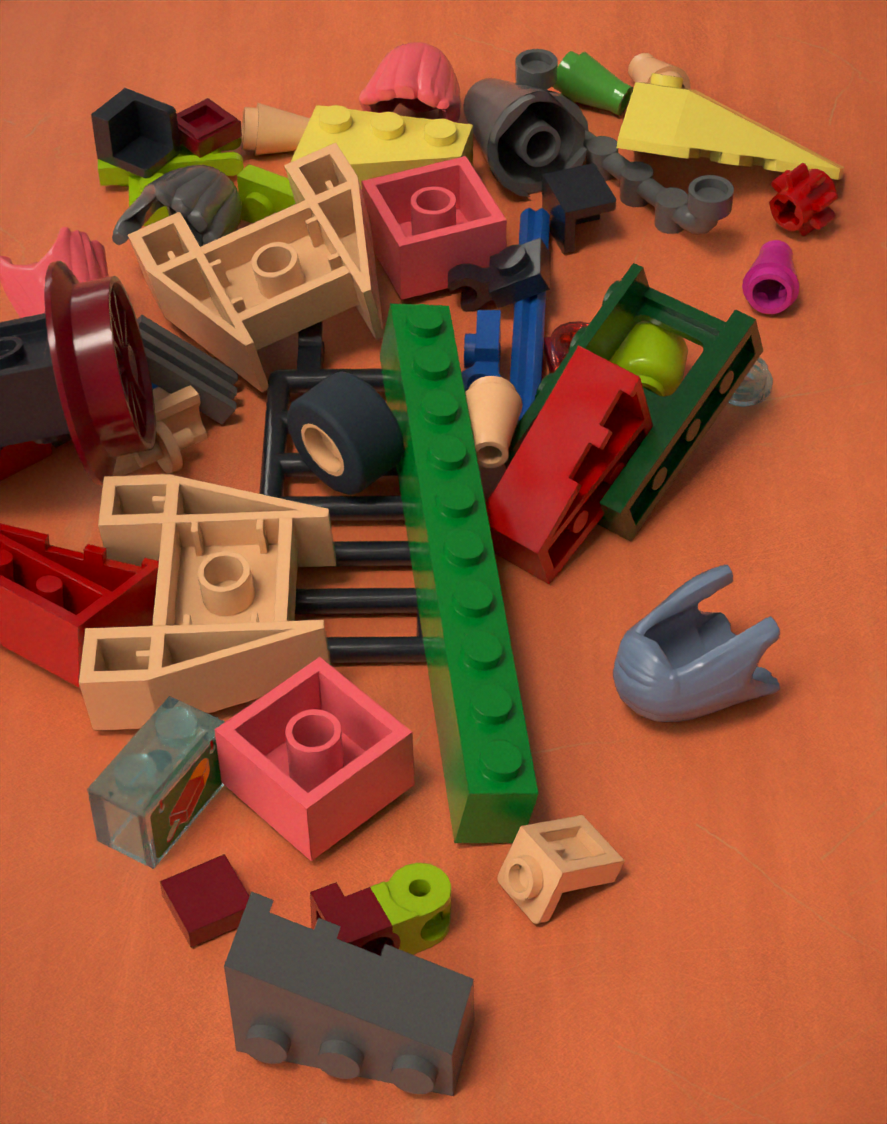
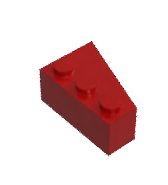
[485,345,653,584]
[0,523,159,688]

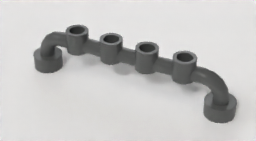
[515,49,734,234]

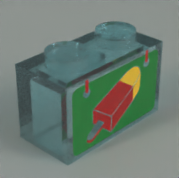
[87,696,225,869]

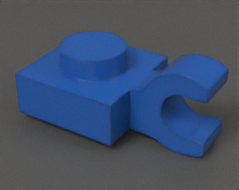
[461,310,501,392]

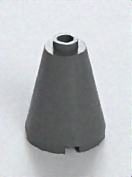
[463,78,589,197]

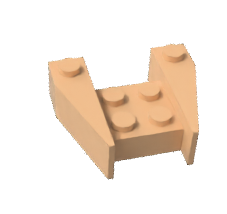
[128,143,384,392]
[79,474,336,730]

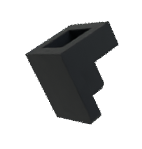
[91,88,181,178]
[542,163,616,254]

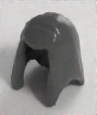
[112,165,242,247]

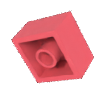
[361,156,507,300]
[214,657,415,861]

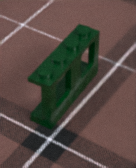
[504,263,764,541]

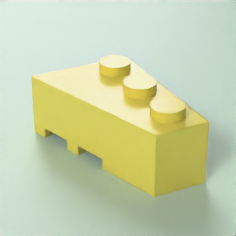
[291,105,473,190]

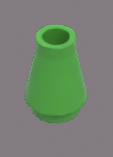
[553,51,633,115]

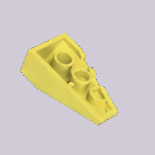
[616,73,844,180]

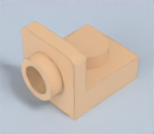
[497,815,625,924]

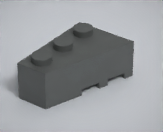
[224,891,475,1096]

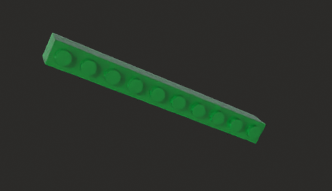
[380,303,539,843]

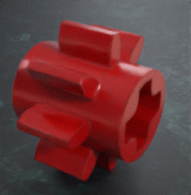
[769,163,838,236]

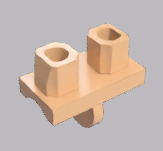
[113,385,208,476]

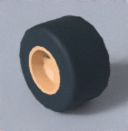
[287,371,404,495]

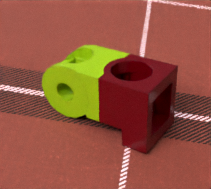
[310,863,451,956]

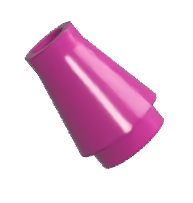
[742,240,799,314]

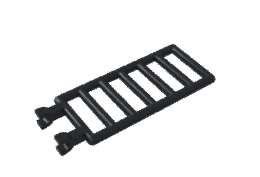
[259,321,426,663]

